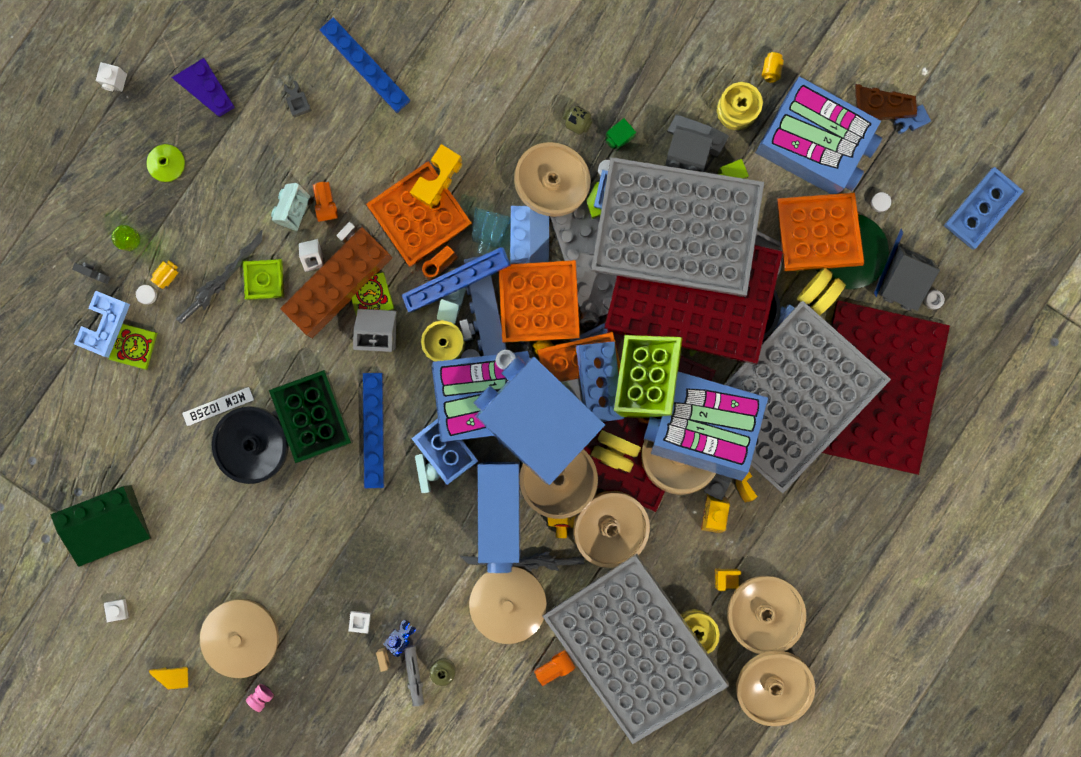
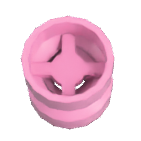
[246,684,274,712]

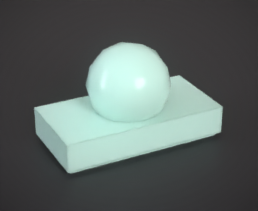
[415,454,440,493]

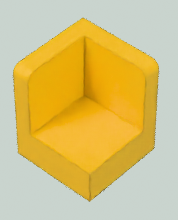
[715,569,741,591]

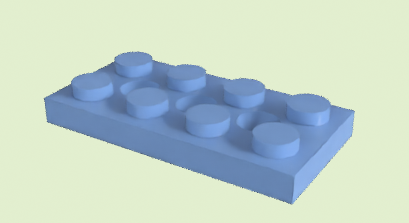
[943,167,1024,250]
[576,342,624,422]

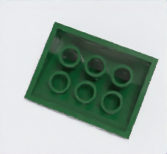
[269,370,353,463]
[50,485,151,567]

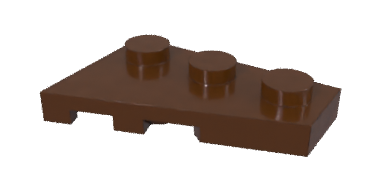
[855,84,917,120]

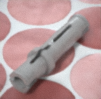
[403,645,425,706]

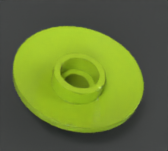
[147,144,185,182]

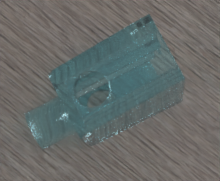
[472,208,511,255]

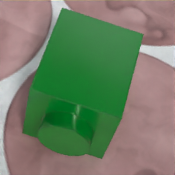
[605,118,636,151]

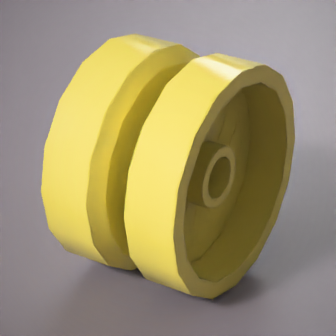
[717,82,763,131]
[797,268,846,316]
[421,320,465,362]
[591,430,641,473]
[681,609,720,654]

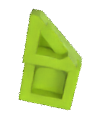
[586,182,602,219]

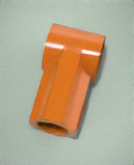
[313,182,338,222]
[422,245,458,281]
[534,650,576,686]

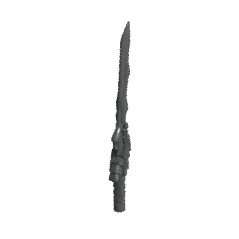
[176,230,262,324]
[460,551,585,571]

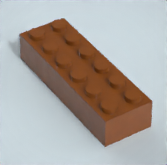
[280,227,393,339]

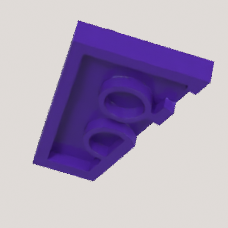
[171,58,235,117]

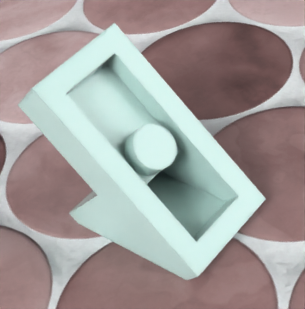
[437,288,466,325]

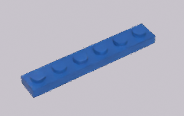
[319,17,410,113]
[402,247,511,313]
[363,373,385,488]

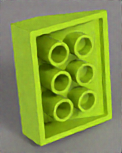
[614,335,682,418]

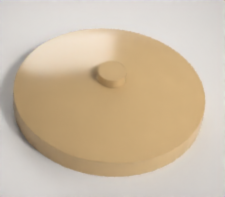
[514,142,591,217]
[641,440,716,495]
[520,449,598,519]
[573,491,650,568]
[469,566,546,644]
[727,575,806,654]
[200,599,279,678]
[736,651,815,726]

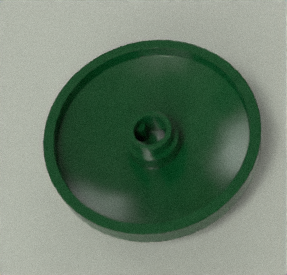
[816,214,889,290]

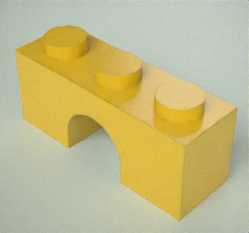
[410,144,462,208]

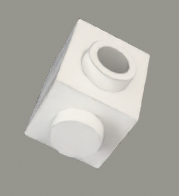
[96,62,127,92]
[299,239,324,272]

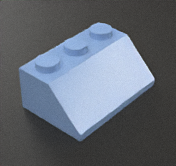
[510,206,549,264]
[411,419,478,485]

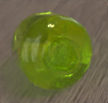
[111,225,141,251]

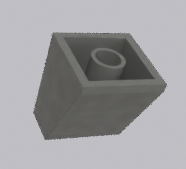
[880,246,940,311]

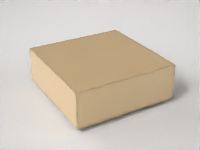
[376,648,390,672]

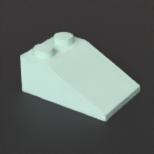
[271,183,311,231]

